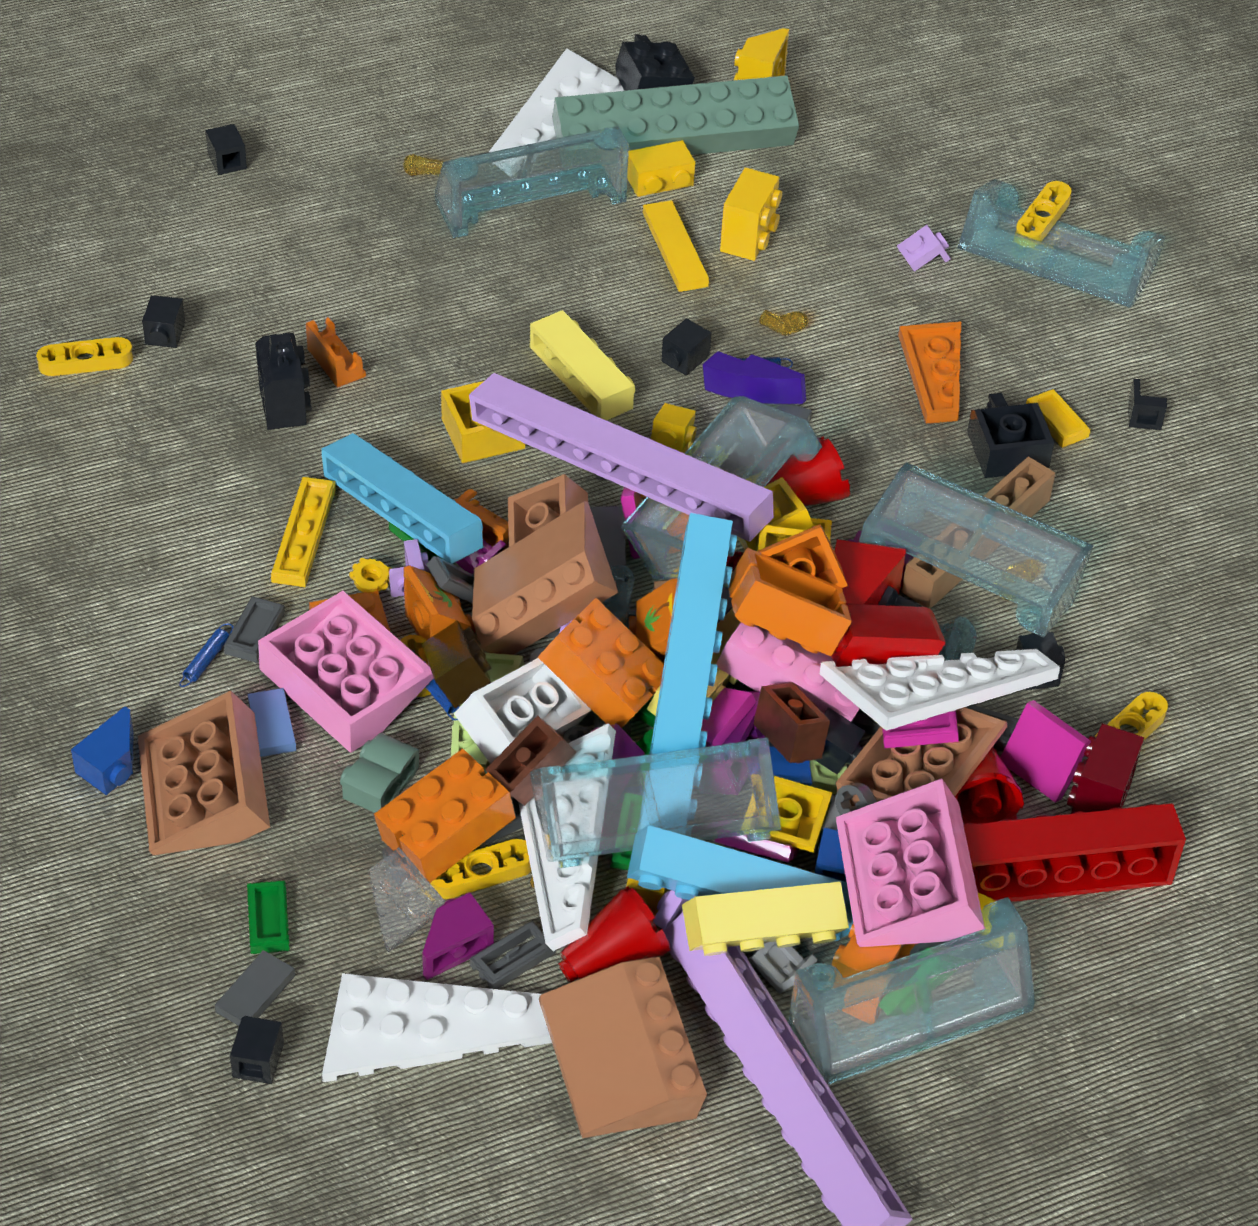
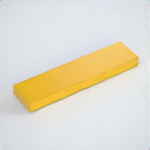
[643,200,709,292]
[271,477,336,587]

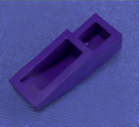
[702,351,806,404]

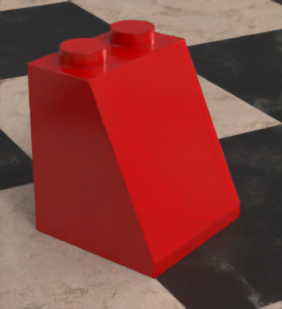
[835,539,906,605]
[831,604,946,667]

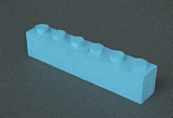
[321,433,483,564]
[627,825,853,941]

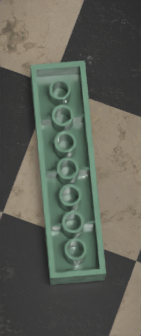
[552,75,799,168]

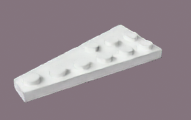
[489,49,624,175]
[819,649,1060,731]
[518,723,616,951]
[322,973,552,1082]

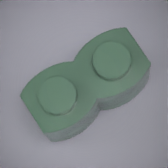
[340,733,419,813]

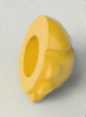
[349,558,392,592]

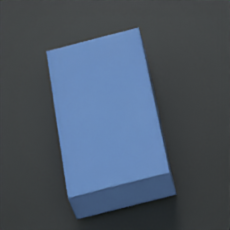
[248,688,296,757]

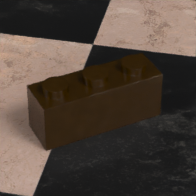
[422,620,492,708]

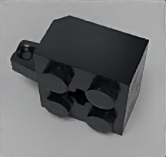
[615,34,695,91]
[255,332,312,430]
[967,393,1054,478]

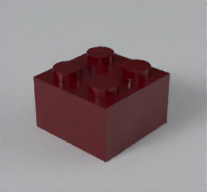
[1067,723,1145,814]

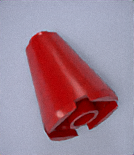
[756,436,850,506]
[955,747,1024,824]
[558,886,670,983]

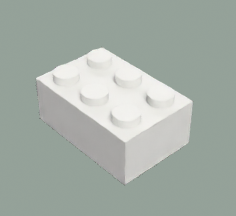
[454,658,591,764]

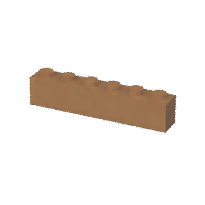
[901,456,1056,609]

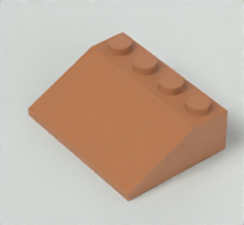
[472,501,618,655]
[138,691,270,855]
[836,707,1007,806]
[539,957,707,1138]

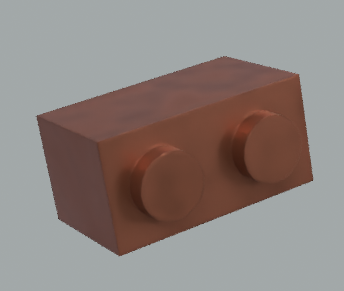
[753,682,830,763]
[485,715,576,806]

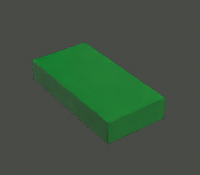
[247,880,290,954]

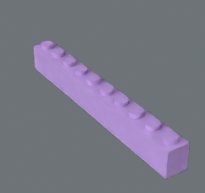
[469,373,774,542]
[664,912,913,1226]

